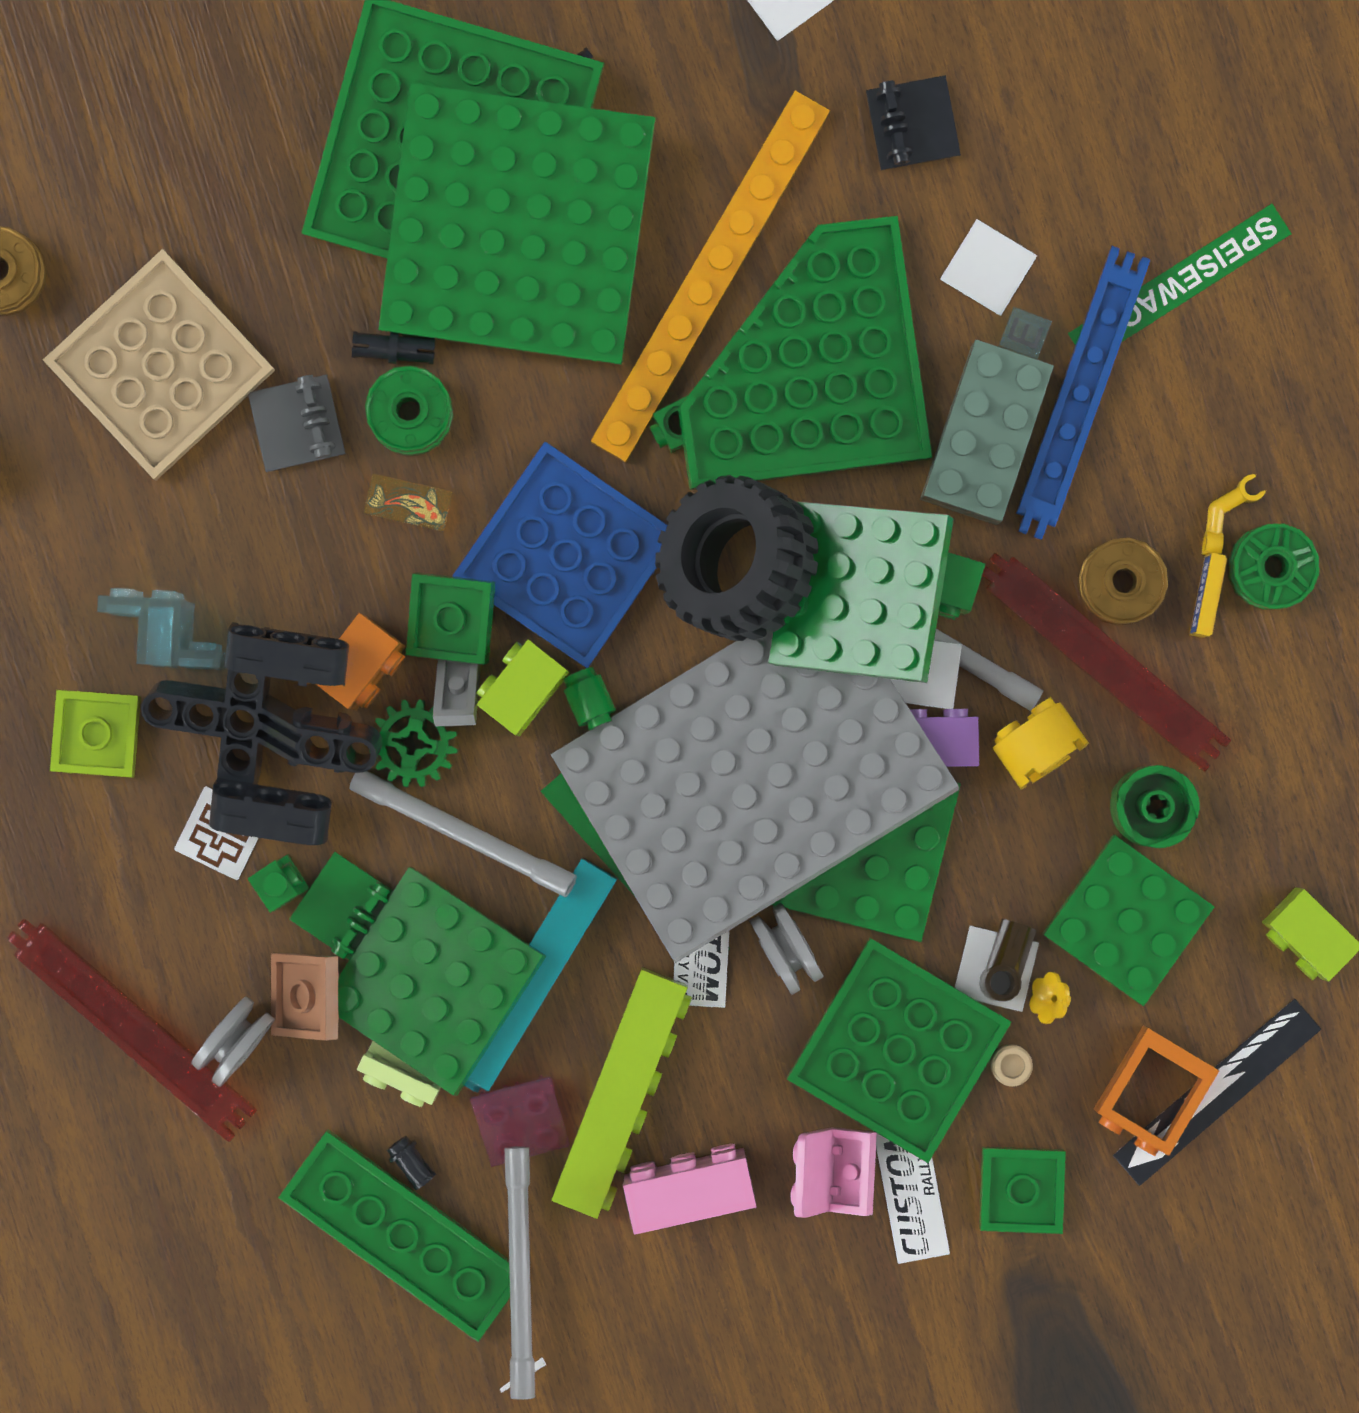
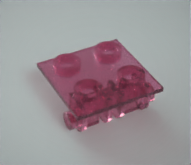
[470,1075,570,1167]

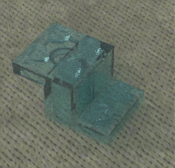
[97,588,228,670]

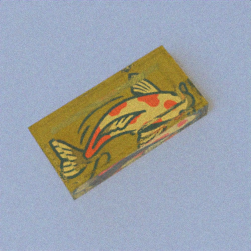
[363,473,453,532]

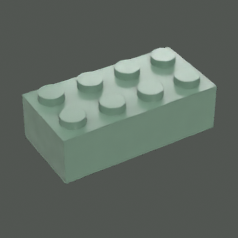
[920,340,1054,525]

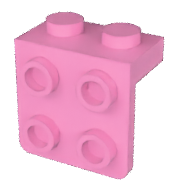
[791,1127,877,1218]

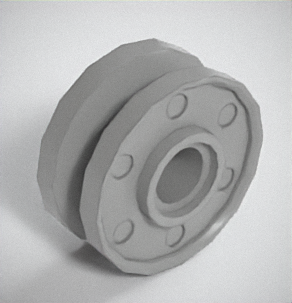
[749,902,824,995]
[191,996,275,1087]

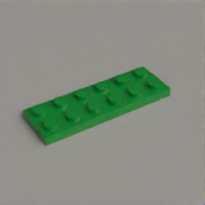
[278,1129,510,1342]

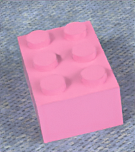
[623,1144,756,1235]

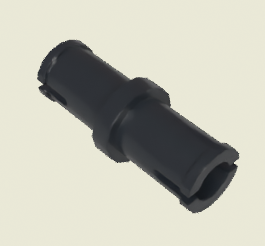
[352,331,435,365]

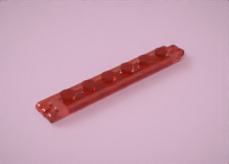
[982,553,1231,772]
[7,919,257,1142]

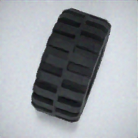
[655,475,818,641]

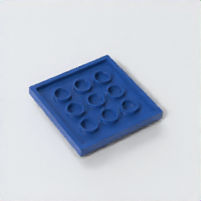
[452,442,668,668]

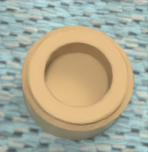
[990,1044,1033,1086]

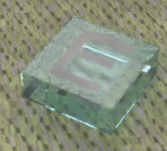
[998,307,1052,360]

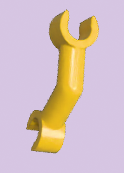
[1202,474,1266,555]

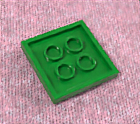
[1042,835,1215,1006]

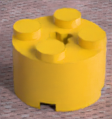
[993,697,1089,789]

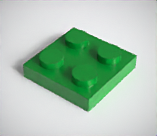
[406,573,496,665]
[979,1146,1066,1234]

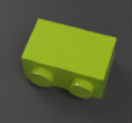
[1262,887,1359,982]

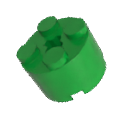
[1110,765,1200,848]

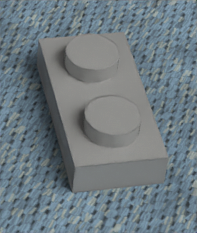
[433,659,481,726]

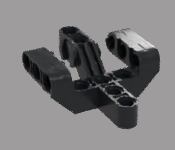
[141,622,382,846]

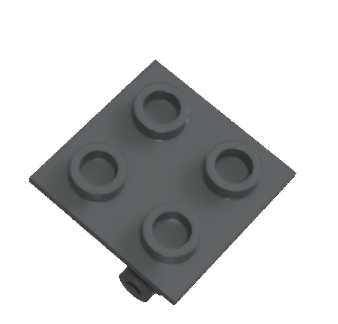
[248,375,346,472]

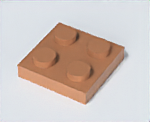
[271,953,339,1041]

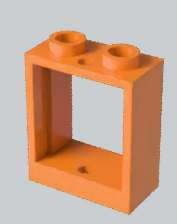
[1094,1025,1219,1157]

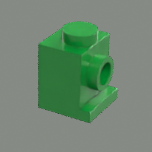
[247,854,310,913]

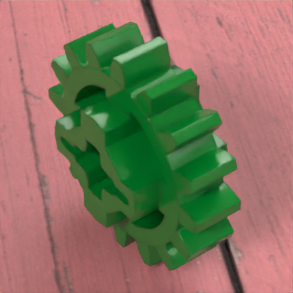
[369,699,459,787]

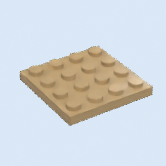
[43,249,275,481]

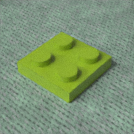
[50,690,141,778]

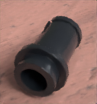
[387,1136,436,1190]

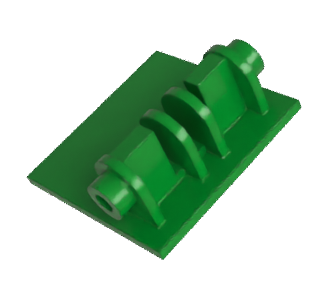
[289,852,393,960]

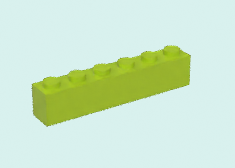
[551,967,692,1219]

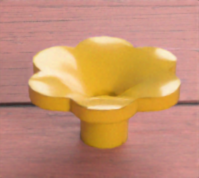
[1029,972,1071,1024]

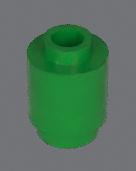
[563,667,616,731]

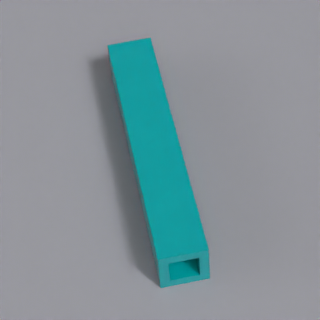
[464,858,618,1093]

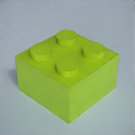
[476,640,570,737]

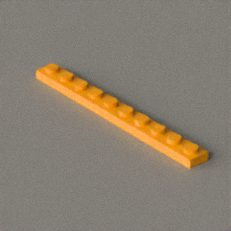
[591,90,830,463]

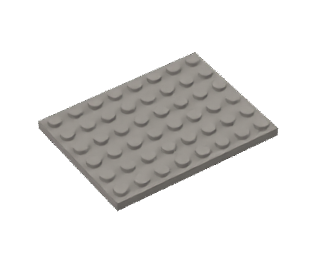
[550,629,959,963]

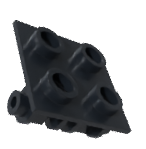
[866,75,961,170]

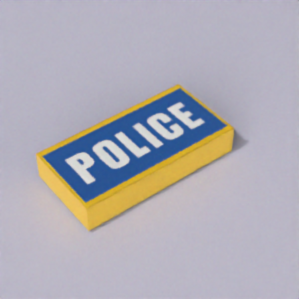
[1189,553,1227,638]

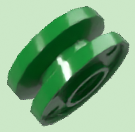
[365,366,453,456]
[1227,524,1319,609]

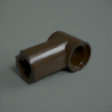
[979,919,1036,1002]

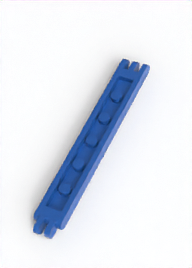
[1016,246,1150,540]

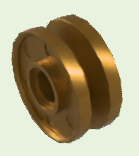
[0,226,47,316]
[1078,538,1168,625]

